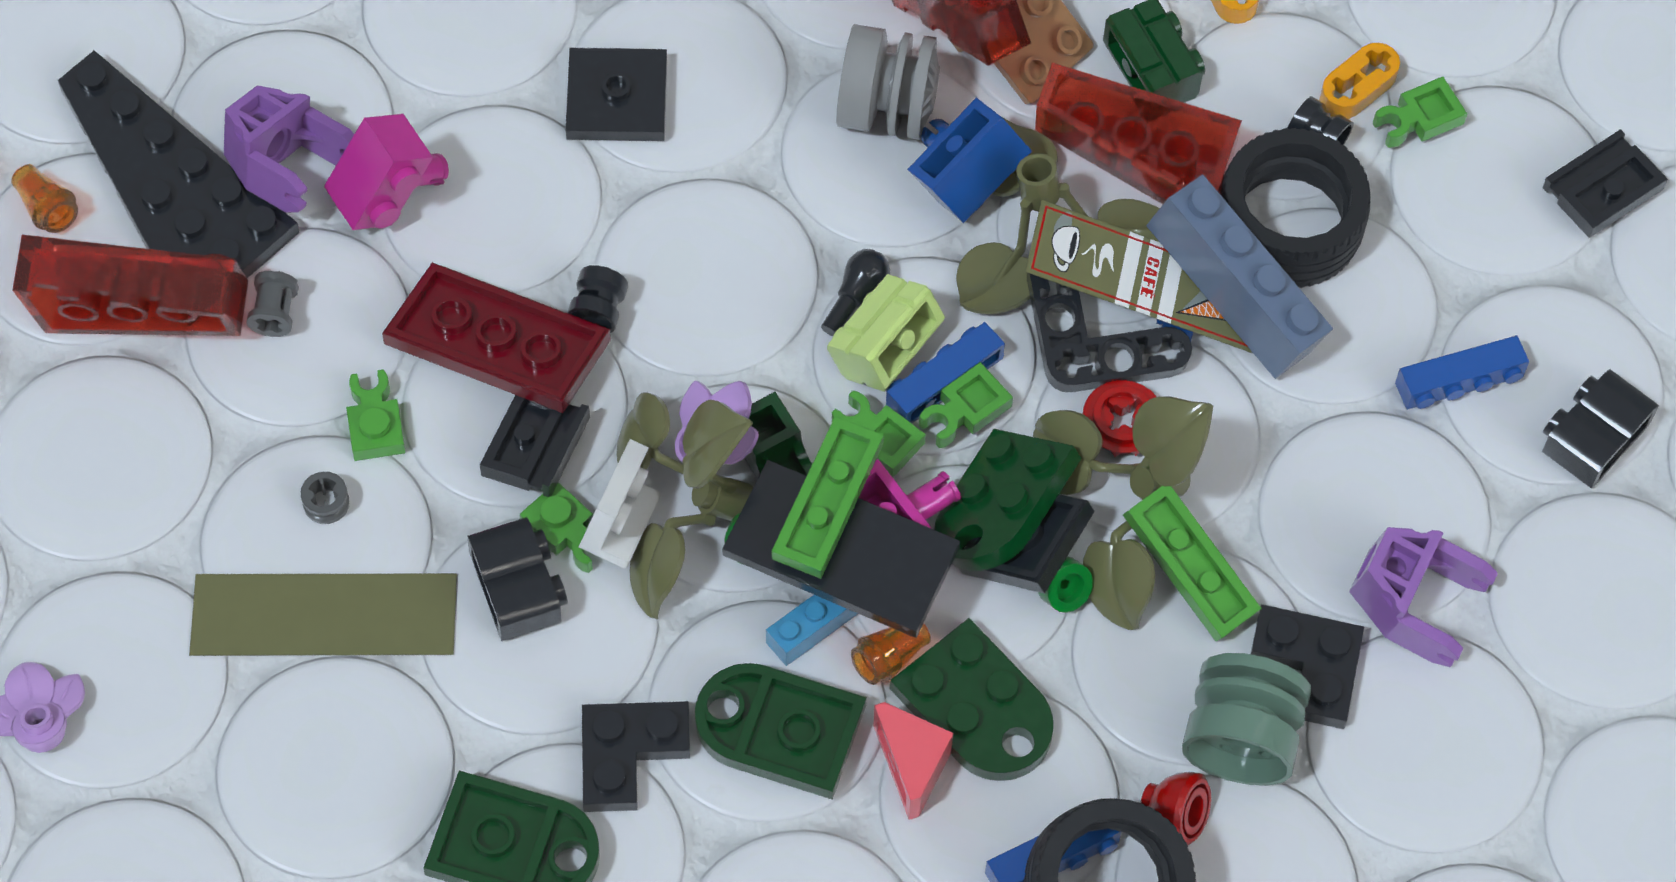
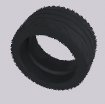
[1220,128,1370,288]
[1024,798,1196,882]

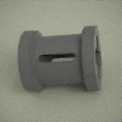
[246,271,299,337]

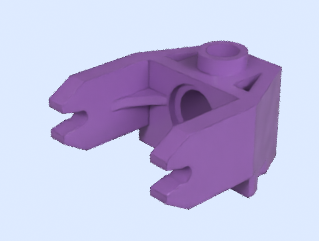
[224,85,354,212]
[1349,527,1498,667]

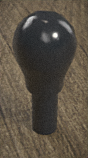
[821,249,890,336]

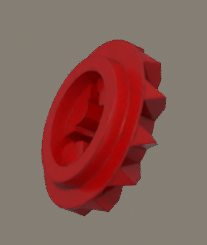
[1082,380,1157,457]

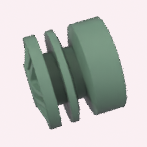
[1182,653,1311,786]

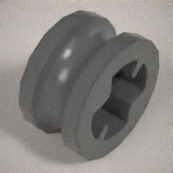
[300,472,349,524]

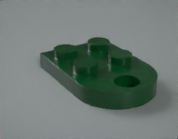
[934,429,1082,571]
[889,618,1053,781]
[695,663,867,800]
[423,770,600,882]

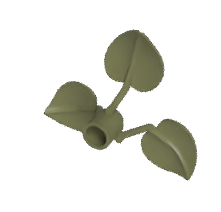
[956,117,1160,314]
[617,392,753,619]
[1033,396,1213,630]

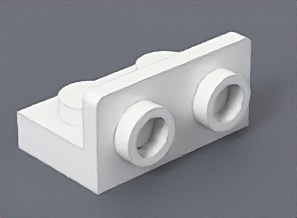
[579,439,660,568]

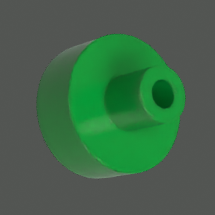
[1038,556,1093,613]

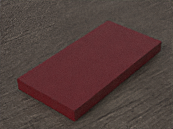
[382,262,611,413]

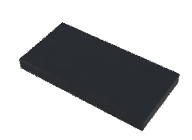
[722,460,960,638]

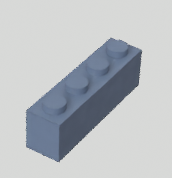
[1146,174,1333,379]

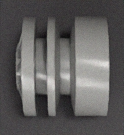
[836,24,940,140]

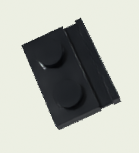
[1542,129,1668,238]
[480,395,590,497]

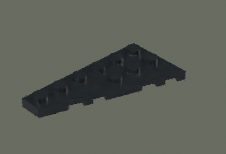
[58,50,300,328]

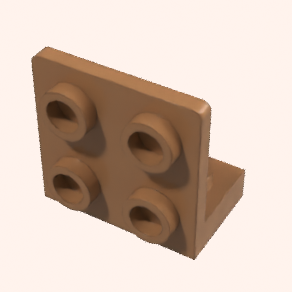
[947,0,1094,104]

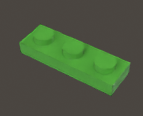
[771,416,884,579]
[1123,486,1262,642]

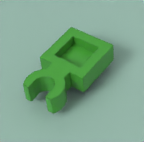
[1372,76,1467,148]
[919,362,1013,448]
[346,369,405,461]
[831,390,926,477]
[520,482,593,573]

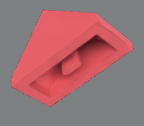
[873,702,953,820]

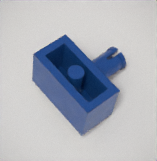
[907,97,1032,223]

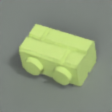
[827,274,945,392]

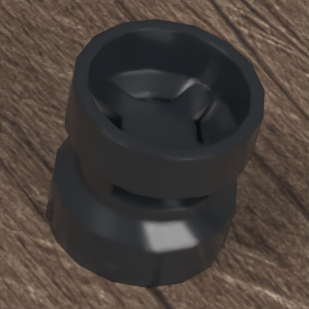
[1287,96,1354,146]
[567,265,628,333]

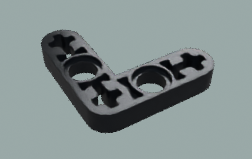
[1027,273,1192,392]

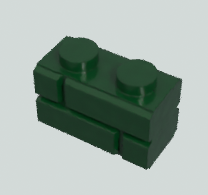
[1103,0,1205,116]

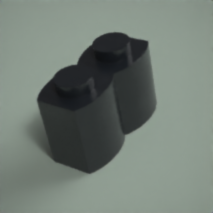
[1542,369,1659,488]
[467,517,568,641]

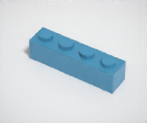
[766,595,858,666]

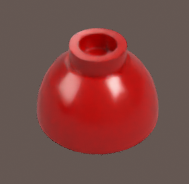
[1141,772,1211,845]

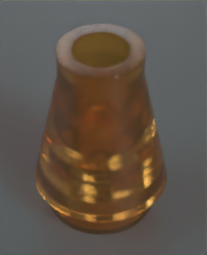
[11,164,78,233]
[851,623,931,685]

